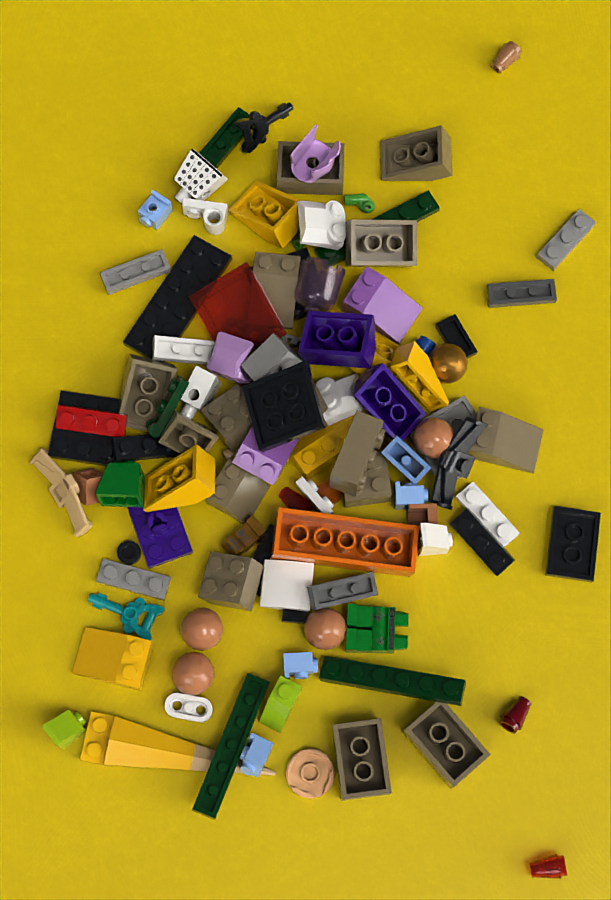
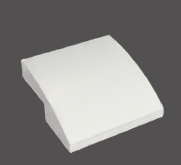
[259,559,314,612]

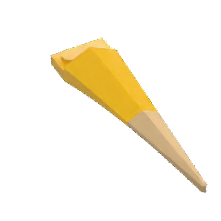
[80,712,277,776]

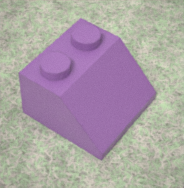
[232,426,300,485]

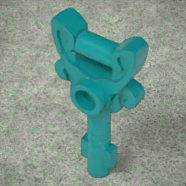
[88,593,165,640]

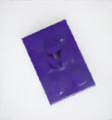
[127,507,193,569]

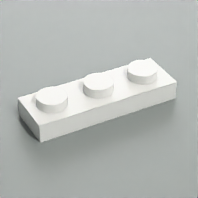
[152,335,216,365]
[455,482,520,547]

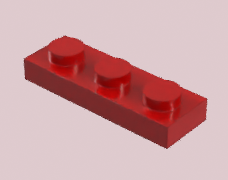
[55,404,128,437]

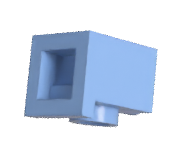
[138,190,173,230]
[394,481,428,510]
[283,652,318,679]
[240,733,274,778]

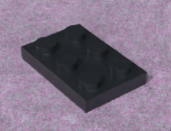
[545,506,601,583]

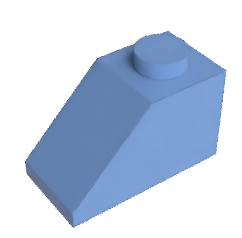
[381,436,431,485]

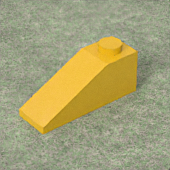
[390,341,449,412]

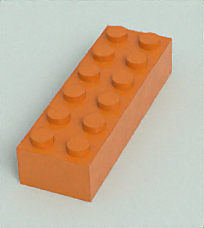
[271,507,419,577]

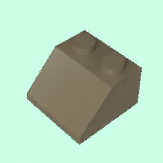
[158,410,219,454]
[206,458,270,524]

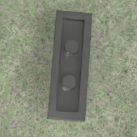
[487,279,557,308]
[307,572,378,610]

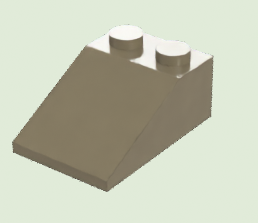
[381,125,452,181]
[248,252,301,329]
[118,354,177,432]
[468,407,543,474]

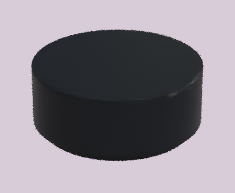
[117,541,141,565]

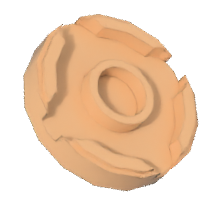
[286,749,335,799]

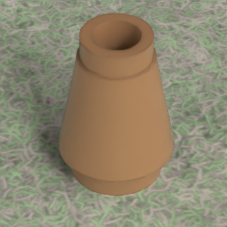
[491,41,522,73]

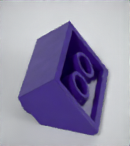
[298,311,376,369]
[352,363,427,440]

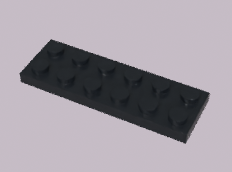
[123,235,232,362]

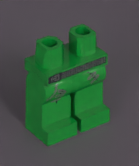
[346,604,408,654]

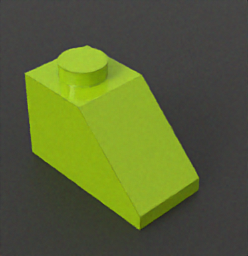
[259,675,302,733]
[42,710,86,749]

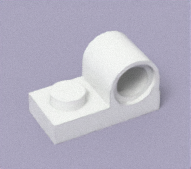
[182,198,228,235]

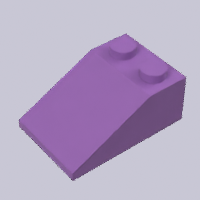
[342,266,422,345]

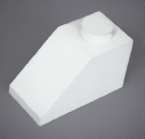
[418,523,453,556]

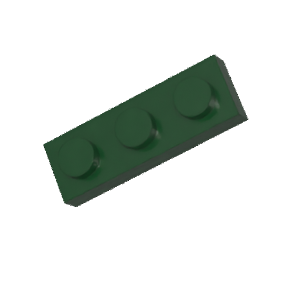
[199,107,251,169]

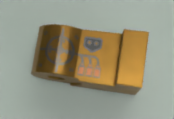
[221,515,267,556]

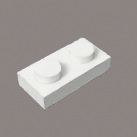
[295,476,334,514]

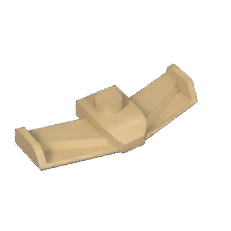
[29,448,93,537]

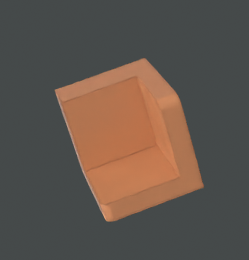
[73,468,103,506]
[407,503,438,526]

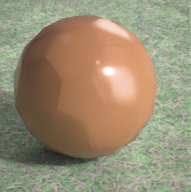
[413,417,454,459]
[181,608,223,651]
[304,608,347,650]
[172,652,214,695]

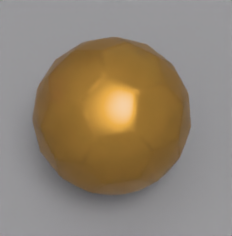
[428,343,468,384]

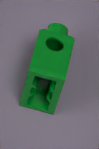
[96,461,145,507]

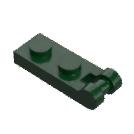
[146,375,189,437]

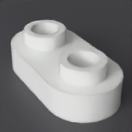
[165,693,213,723]

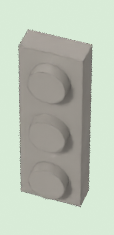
[536,209,596,271]
[100,249,171,295]
[96,559,171,601]

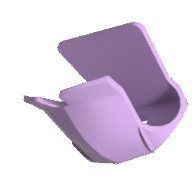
[290,125,341,183]
[206,332,254,385]

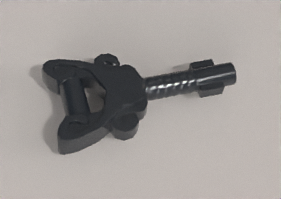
[234,102,293,153]

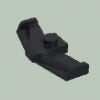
[430,416,488,510]

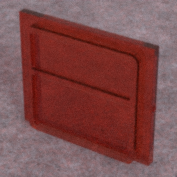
[189,262,287,357]

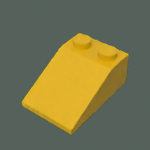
[228,180,302,249]
[143,444,216,512]
[72,627,154,691]

